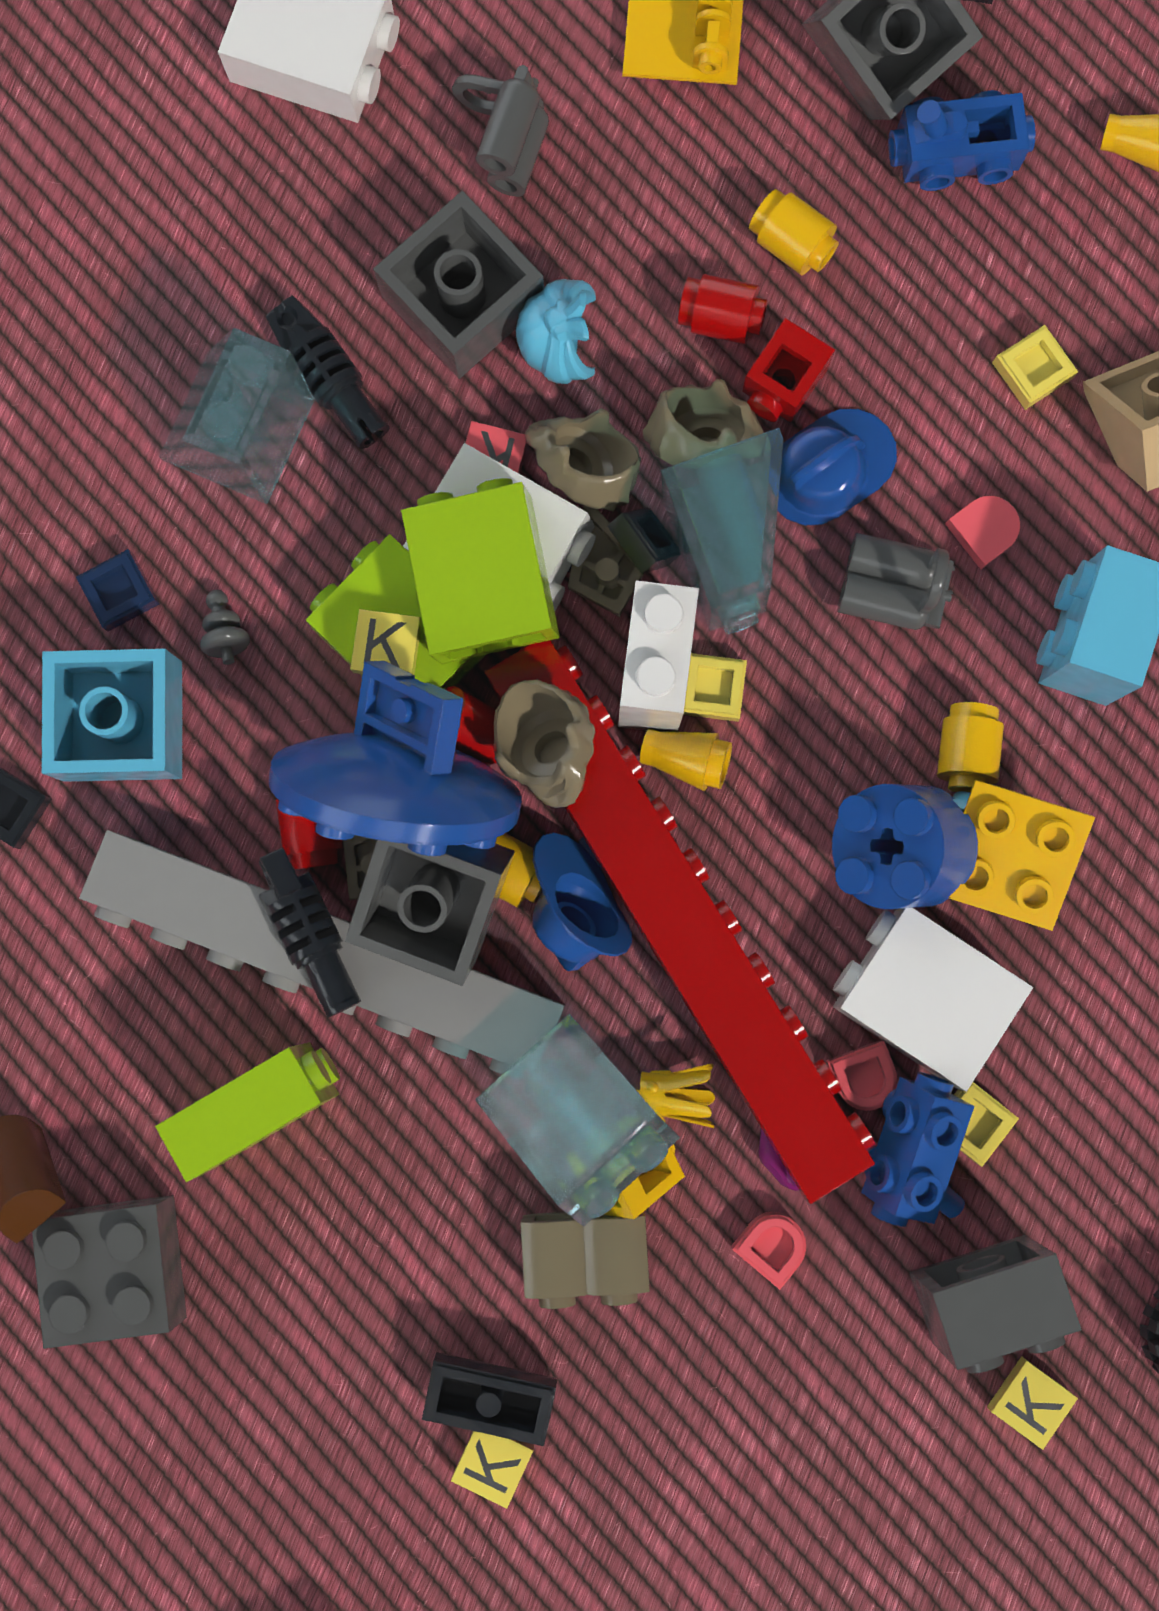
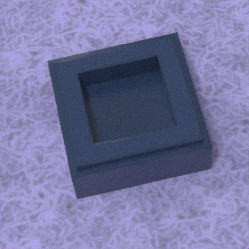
[76,549,160,632]

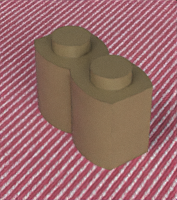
[521,1211,650,1309]

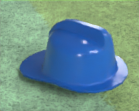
[765,409,897,526]
[532,833,632,971]

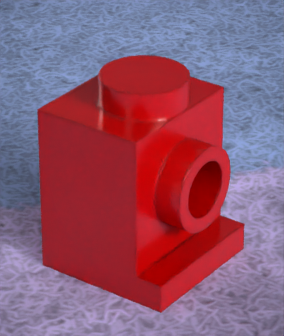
[742,318,835,423]

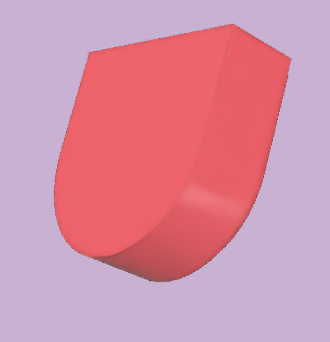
[945,496,1020,570]
[825,1040,897,1111]
[731,1212,806,1290]

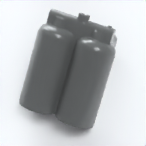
[452,65,549,197]
[837,532,955,630]

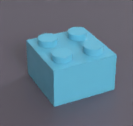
[1036,545,1159,706]
[41,649,182,782]

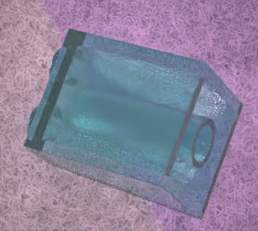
[159,328,315,504]
[661,428,783,634]
[475,1014,680,1227]

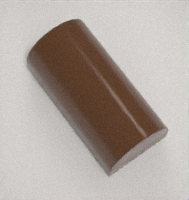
[0,1115,66,1244]

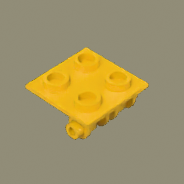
[622,0,743,85]
[949,779,1095,931]

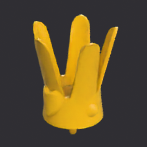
[624,1064,715,1128]

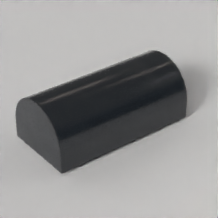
[422,1352,558,1446]

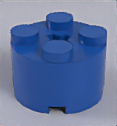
[832,784,978,909]

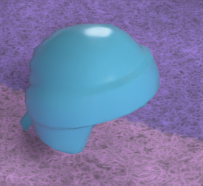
[515,279,596,384]

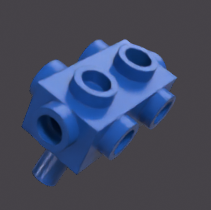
[888,90,1036,191]
[861,1072,974,1227]

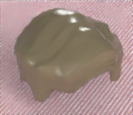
[643,378,765,472]
[525,408,641,512]
[494,679,595,808]

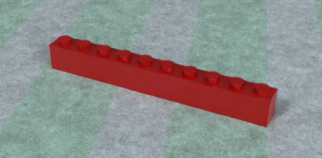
[484,640,876,1204]

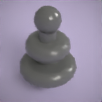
[200,590,250,665]

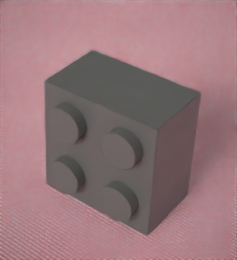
[802,0,983,120]
[373,190,544,379]
[345,840,515,986]
[32,1195,187,1349]
[909,1235,1082,1373]

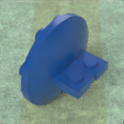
[269,661,522,856]

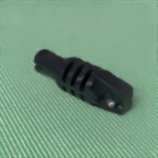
[266,295,390,449]
[259,848,361,1018]

